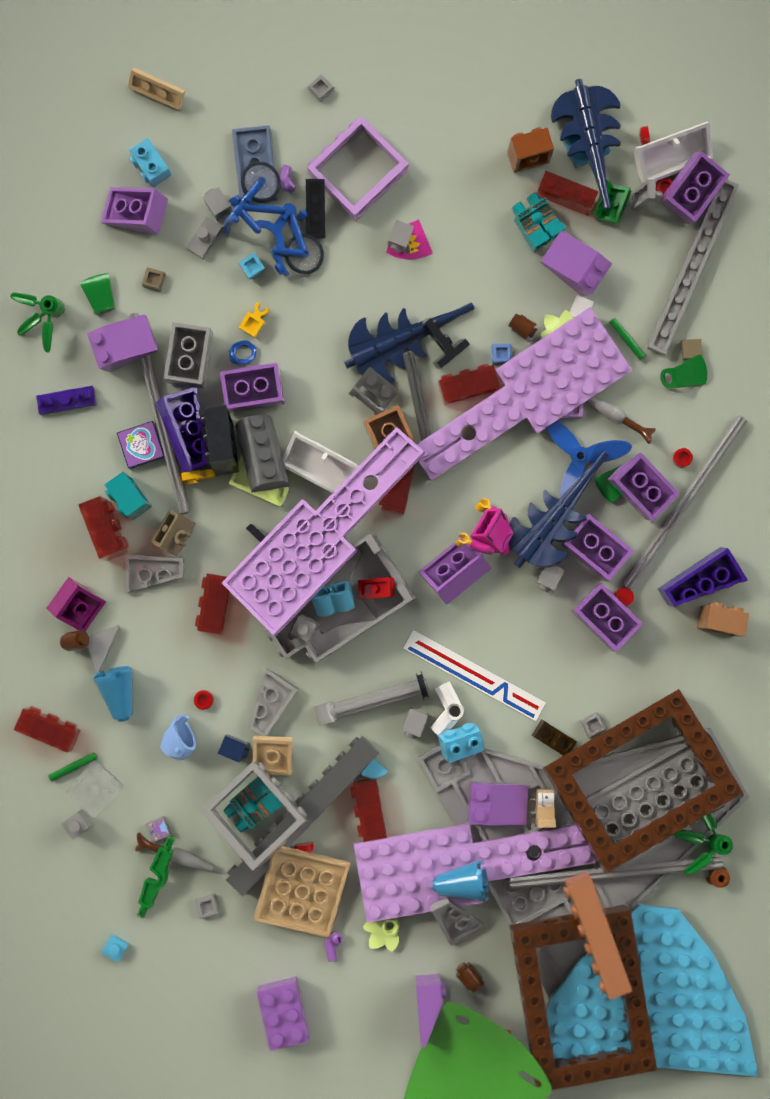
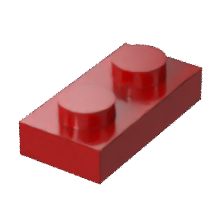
[358,577,395,600]

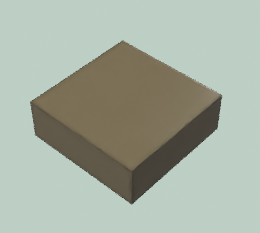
[142,267,166,292]
[681,339,703,360]

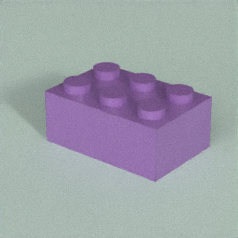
[661,151,730,224]
[220,363,284,413]
[561,514,633,582]
[571,583,643,652]
[257,976,310,1051]

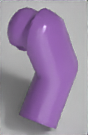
[279,164,295,193]
[325,932,343,961]

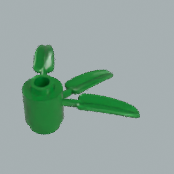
[10,292,65,353]
[673,812,733,875]

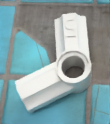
[430,681,465,735]

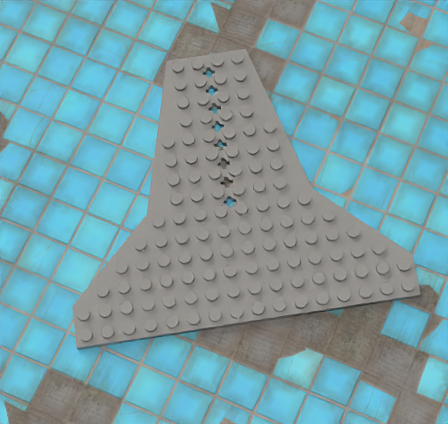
[418,728,749,998]

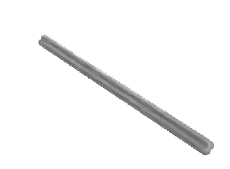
[129,313,190,514]
[622,415,747,589]
[509,857,723,888]

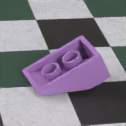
[101,187,168,234]
[540,231,612,296]
[87,315,158,372]
[468,781,528,825]
[415,974,445,1048]

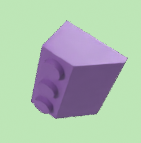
[607,453,680,521]
[419,538,491,605]

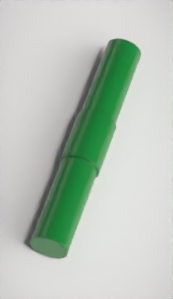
[609,318,646,360]
[48,752,98,782]

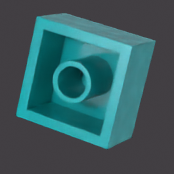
[104,471,152,520]

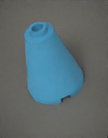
[93,666,133,722]
[433,860,488,901]

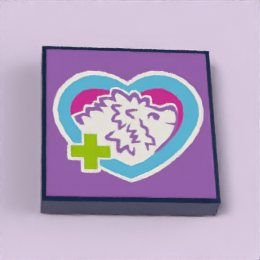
[117,421,165,469]

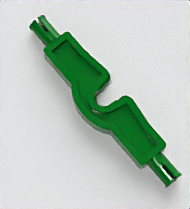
[137,836,175,918]

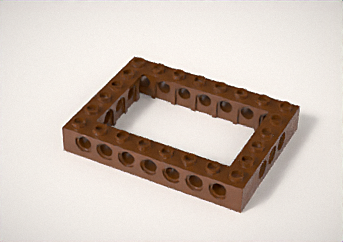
[543,689,744,873]
[509,904,657,1090]

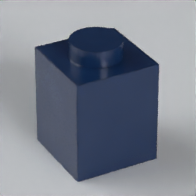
[218,734,250,762]

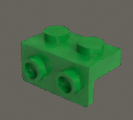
[593,179,632,225]

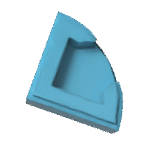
[361,759,388,778]

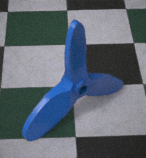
[546,421,632,497]

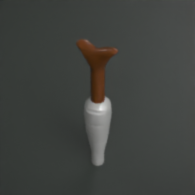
[586,397,656,444]
[135,832,214,872]

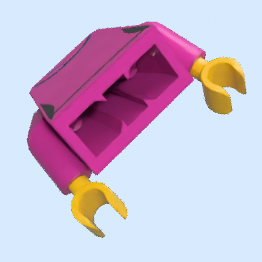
[455,498,513,555]

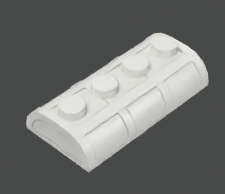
[634,122,713,183]
[283,431,360,493]

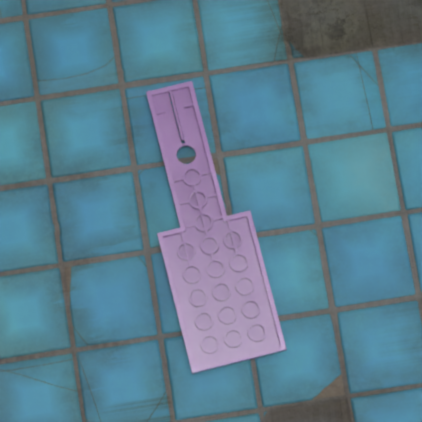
[416,307,632,481]
[222,427,425,637]
[354,823,595,923]

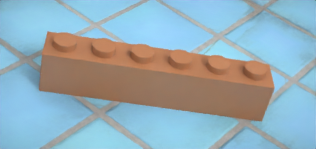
[563,871,632,1000]

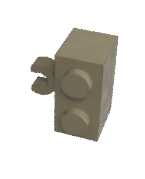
[151,509,196,557]

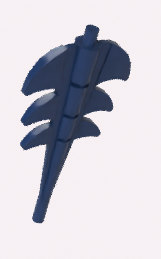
[551,79,621,210]
[344,302,475,383]
[508,451,609,568]

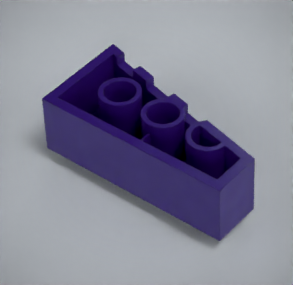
[155,386,208,473]
[658,547,748,607]

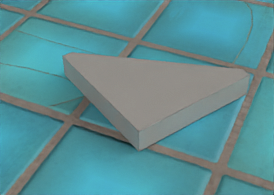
[87,625,119,672]

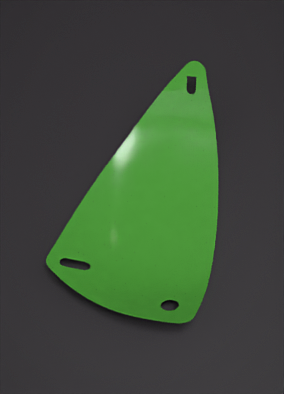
[404,1002,552,1099]

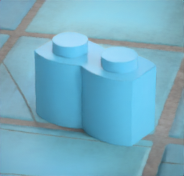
[312,581,355,616]

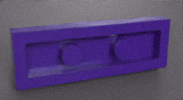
[36,386,97,415]

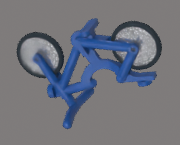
[223,162,324,277]

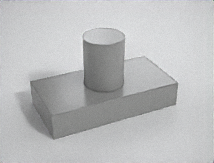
[632,179,663,211]
[186,216,223,259]

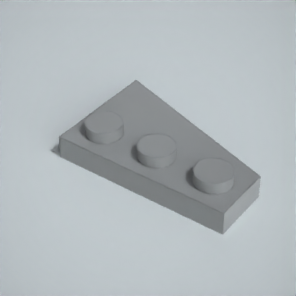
[125,554,185,593]
[249,668,298,736]
[429,897,485,946]

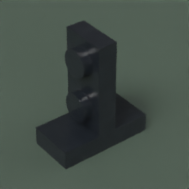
[421,318,470,369]

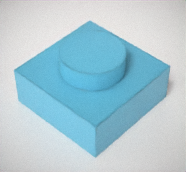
[239,253,265,280]
[101,934,129,962]

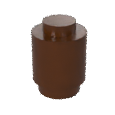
[508,313,538,340]
[60,630,89,651]
[456,962,484,993]

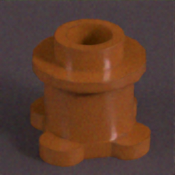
[706,867,730,888]

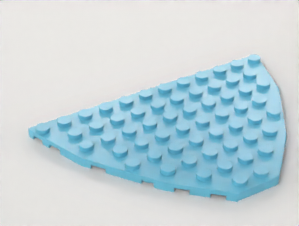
[527,904,758,1077]

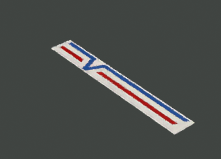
[403,630,546,721]

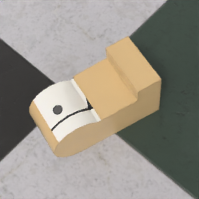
[536,789,556,827]

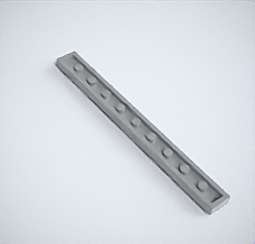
[647,180,739,356]

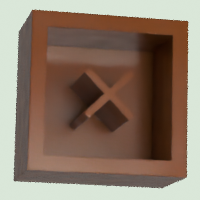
[507,127,554,173]

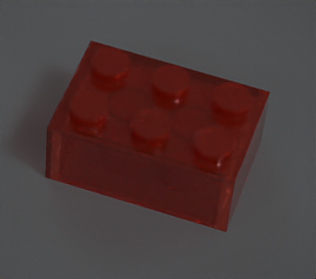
[78,496,129,561]

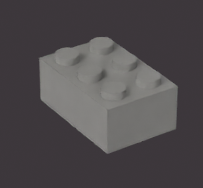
[163,322,213,389]

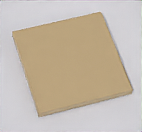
[253,846,351,938]

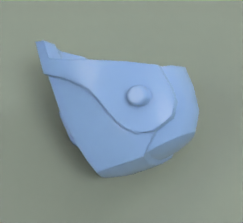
[160,715,197,760]

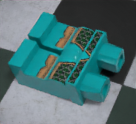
[512,192,566,252]
[223,776,283,833]

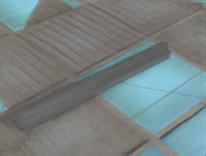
[403,351,431,441]

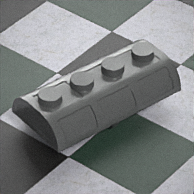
[235,414,290,493]

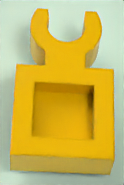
[239,302,269,338]
[181,469,215,485]

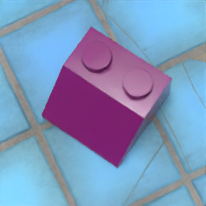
[46,577,106,631]

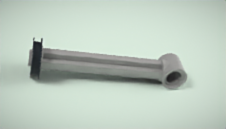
[314,671,429,725]

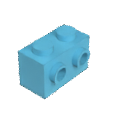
[129,138,172,187]
[438,723,485,763]

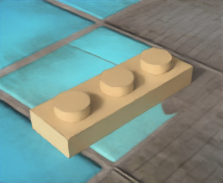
[128,68,185,110]

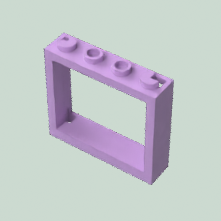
[307,116,409,221]

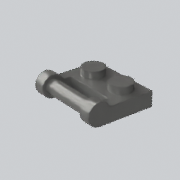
[348,367,399,415]

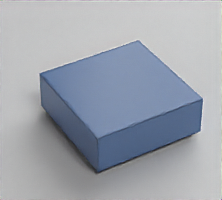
[492,344,511,364]

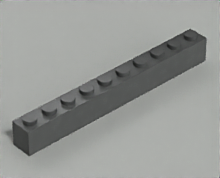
[226,736,379,897]

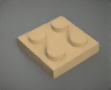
[253,736,293,776]

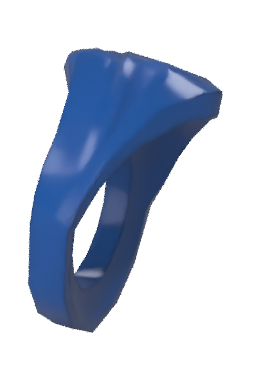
[229,340,256,365]

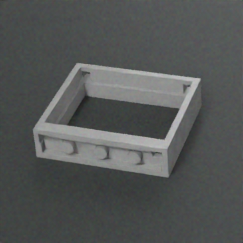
[201,761,309,871]

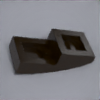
[532,719,577,756]

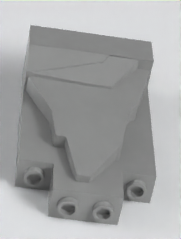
[265,533,416,663]

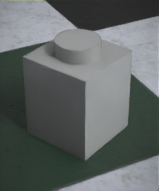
[203,187,232,222]
[387,219,414,253]
[535,565,565,592]
[290,614,320,642]
[402,707,428,739]
[61,809,94,840]

